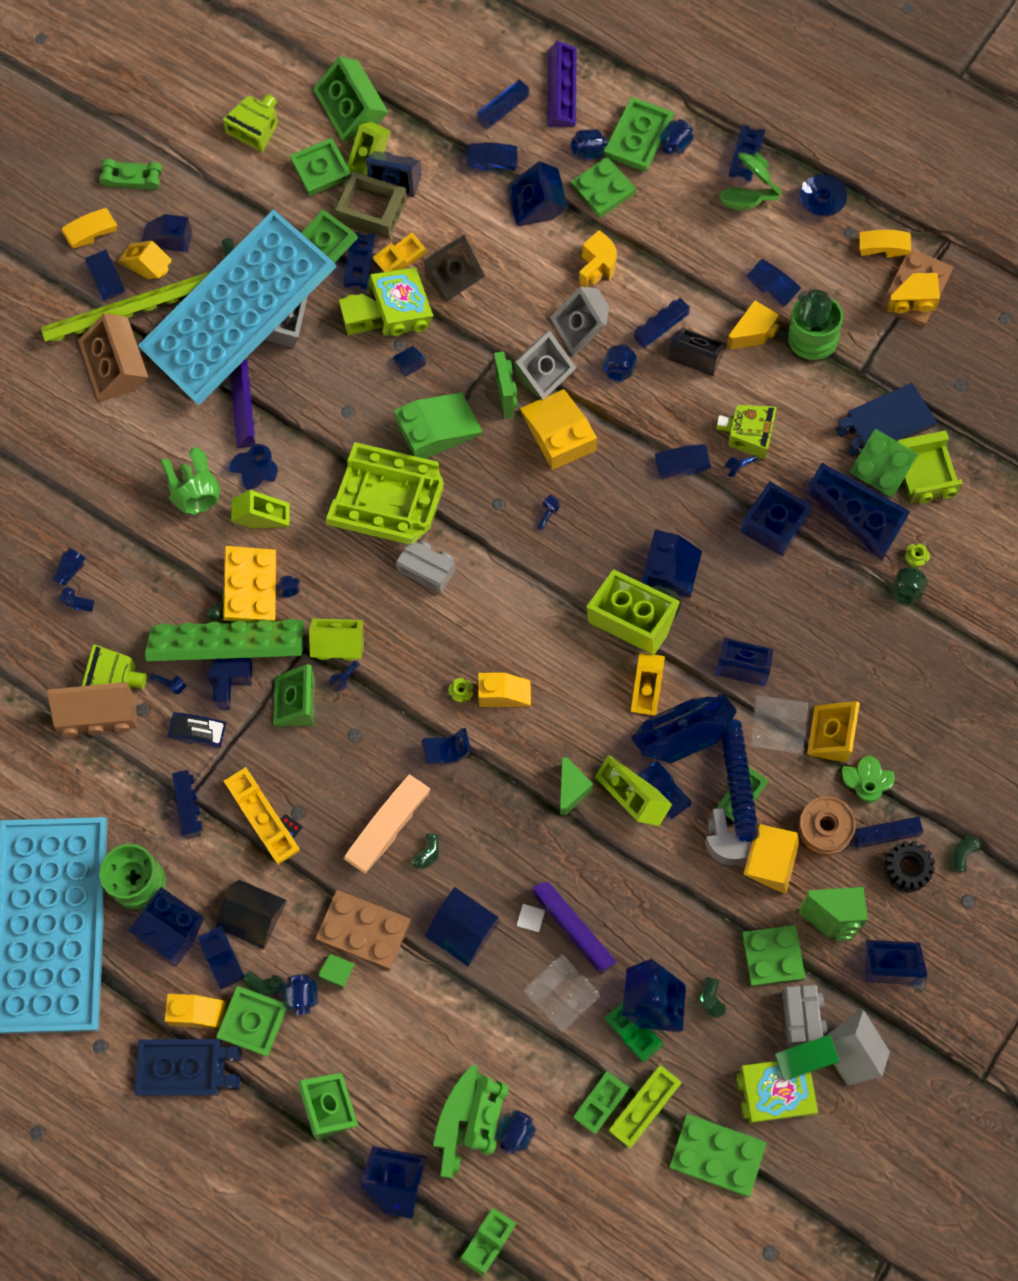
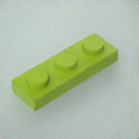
[608,1065,682,1149]

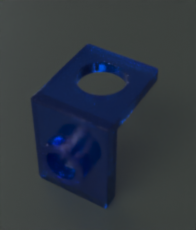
[421,728,471,764]

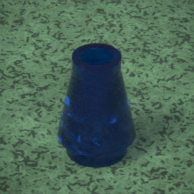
[52,548,86,586]

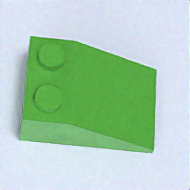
[394,392,483,459]

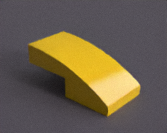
[62,208,117,248]
[860,230,911,258]
[372,232,428,272]

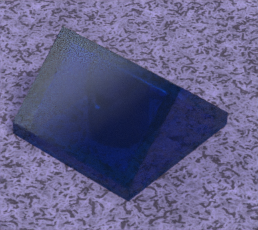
[715,638,774,686]
[865,940,927,985]

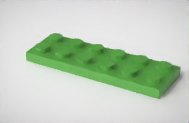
[145,619,305,661]

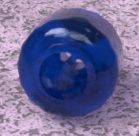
[659,119,694,156]
[571,128,607,161]
[603,344,637,382]
[282,974,319,1015]
[495,1110,536,1154]

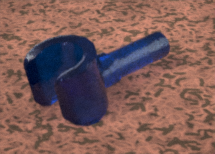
[723,455,757,477]
[537,495,559,530]
[329,660,360,691]
[150,673,187,695]

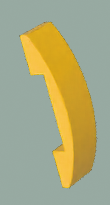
[224,767,300,865]

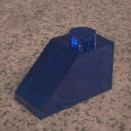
[142,214,192,252]

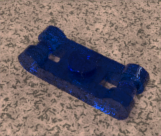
[728,124,766,182]
[344,232,377,289]

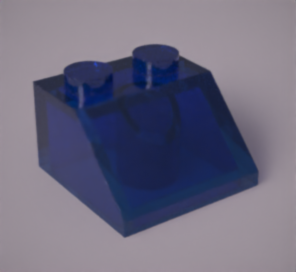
[507,161,569,226]
[642,529,702,598]
[425,887,499,967]

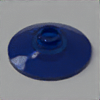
[800,174,847,217]

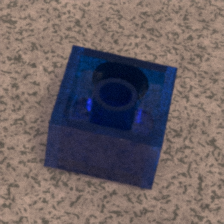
[740,481,813,557]

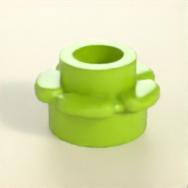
[905,543,930,567]
[448,678,474,703]

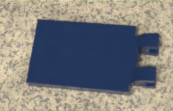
[835,383,937,457]
[135,1039,242,1096]

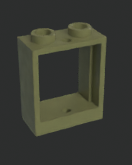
[334,172,407,239]

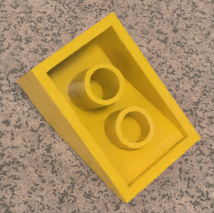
[520,389,597,470]

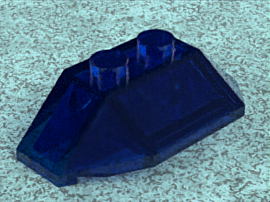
[631,694,737,764]

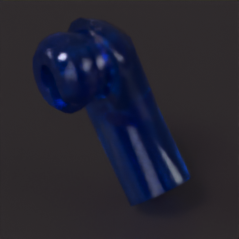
[59,587,95,612]

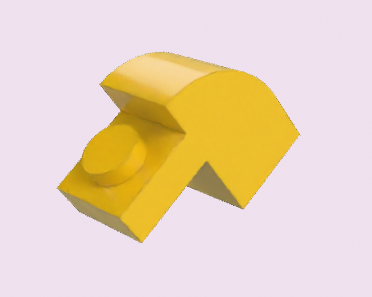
[579,230,617,287]

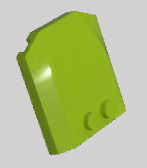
[326,442,444,545]

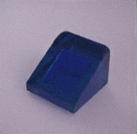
[393,346,426,377]

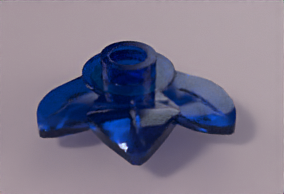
[228,444,278,490]

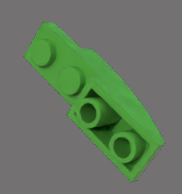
[433,1065,483,1180]

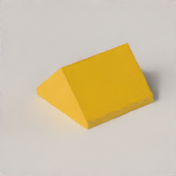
[807,701,860,763]
[743,824,799,894]

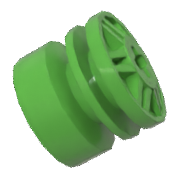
[788,294,843,360]
[99,844,166,910]

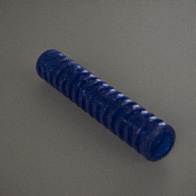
[719,719,760,842]

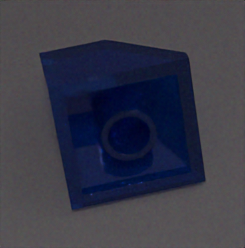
[360,1146,427,1219]

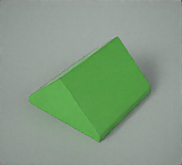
[273,664,315,726]
[297,1073,358,1140]

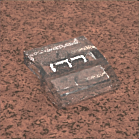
[750,695,809,754]
[522,954,601,1033]

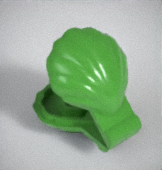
[719,151,781,211]

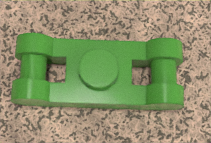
[99,159,162,190]
[464,1076,508,1155]

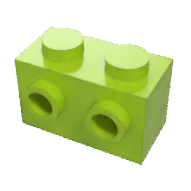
[309,618,364,661]

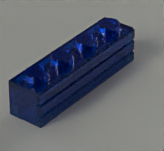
[477,79,529,130]
[634,298,690,349]
[172,770,203,839]
[853,816,924,849]

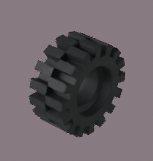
[884,841,935,892]

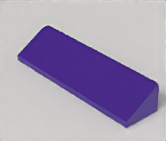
[547,41,577,127]
[230,357,256,448]
[533,882,616,975]

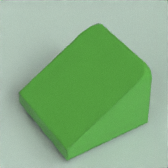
[318,954,355,989]

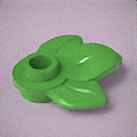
[842,755,895,804]

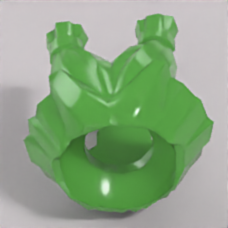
[160,447,221,515]

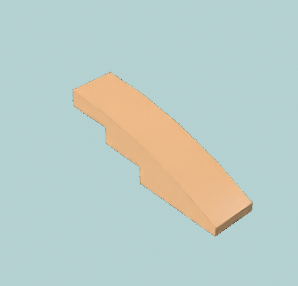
[344,774,430,874]

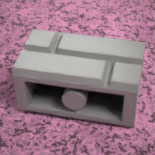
[396,540,456,594]
[782,985,827,1046]

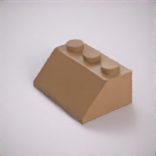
[78,313,148,402]
[48,682,137,737]

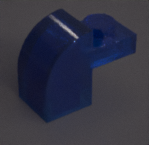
[207,658,253,710]

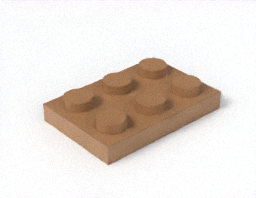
[880,249,954,328]
[316,890,411,970]

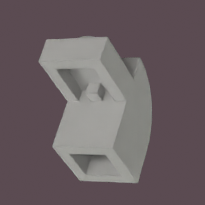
[705,808,751,865]

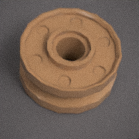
[798,796,856,856]

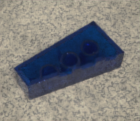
[807,463,911,561]

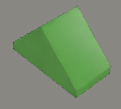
[560,757,593,815]

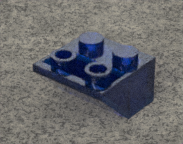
[128,887,205,967]
[622,958,686,1032]

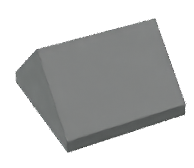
[514,330,576,400]
[828,1008,890,1086]

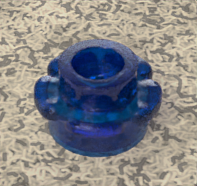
[276,575,300,598]

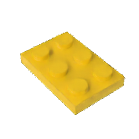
[223,546,276,622]

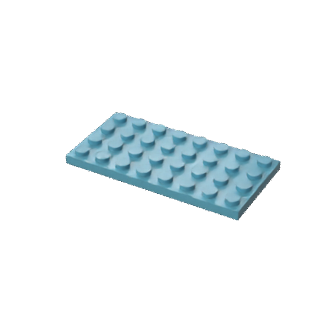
[138,209,337,405]
[0,817,108,1034]

